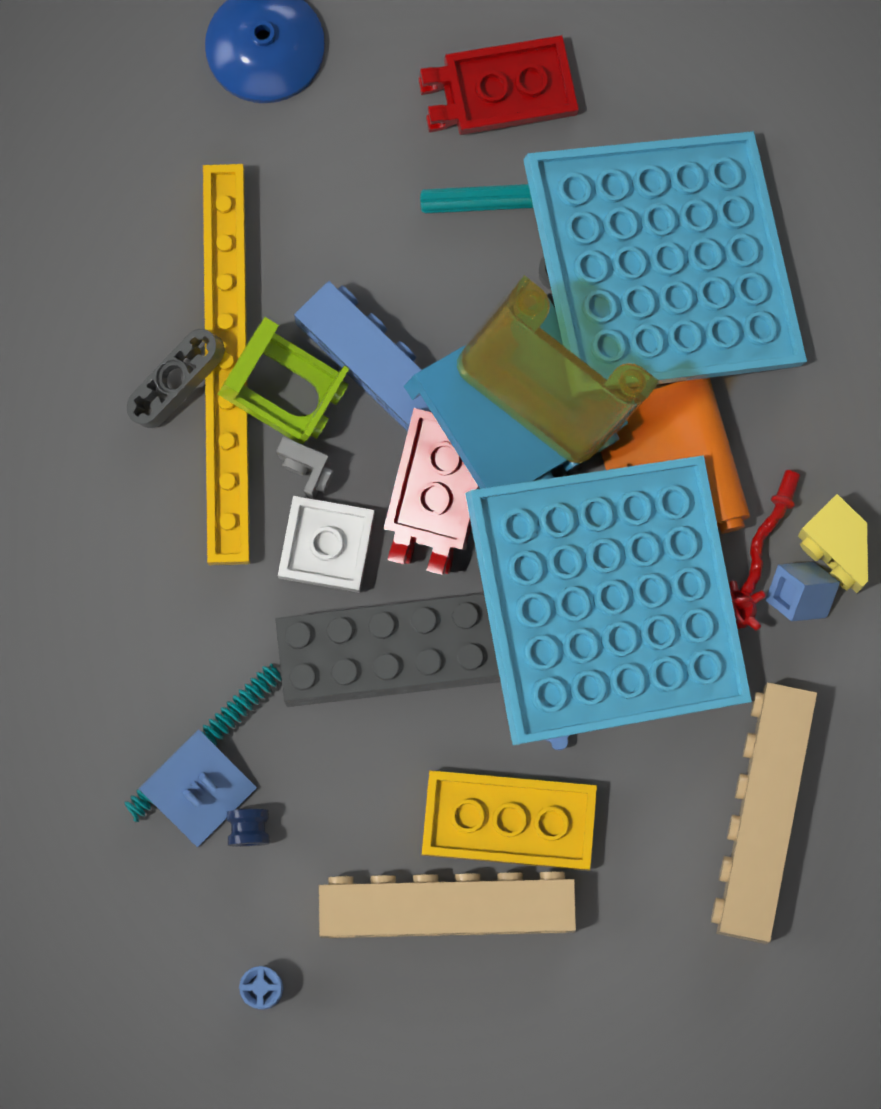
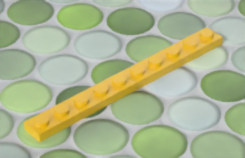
[203,164,250,565]

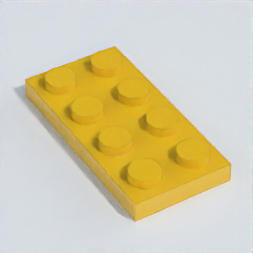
[422,770,597,871]

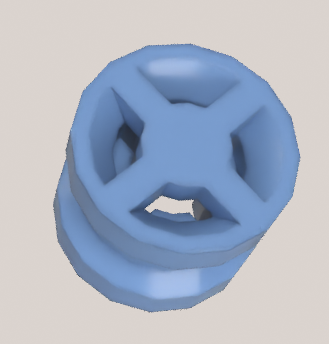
[239,966,284,1010]

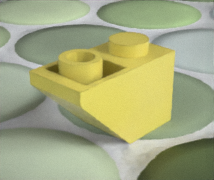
[798,494,868,593]

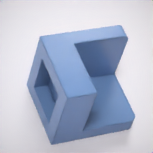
[765,562,840,621]

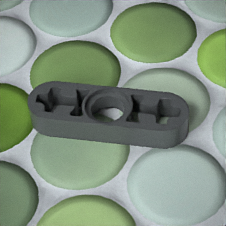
[127,329,225,428]

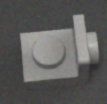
[276,437,334,499]

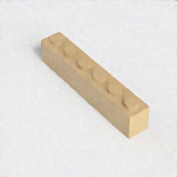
[711,682,817,944]
[319,872,576,938]

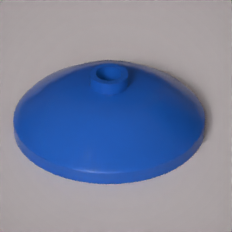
[205,0,325,103]

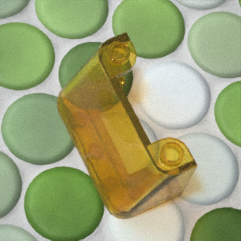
[457,275,659,463]

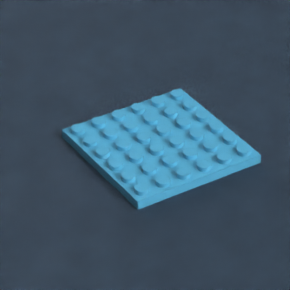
[523,131,807,395]
[465,455,752,746]

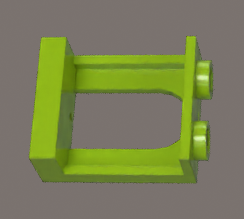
[218,317,349,445]

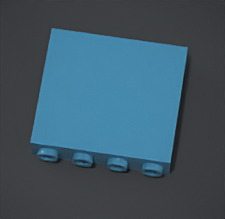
[404,298,628,489]

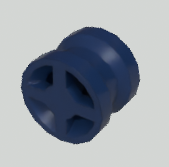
[227,809,270,847]

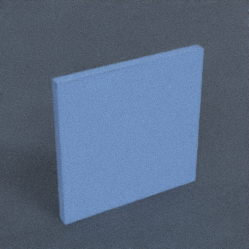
[138,729,257,847]

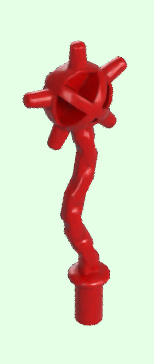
[729,470,800,630]

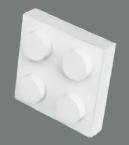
[278,496,375,593]

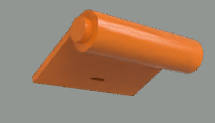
[601,378,750,534]

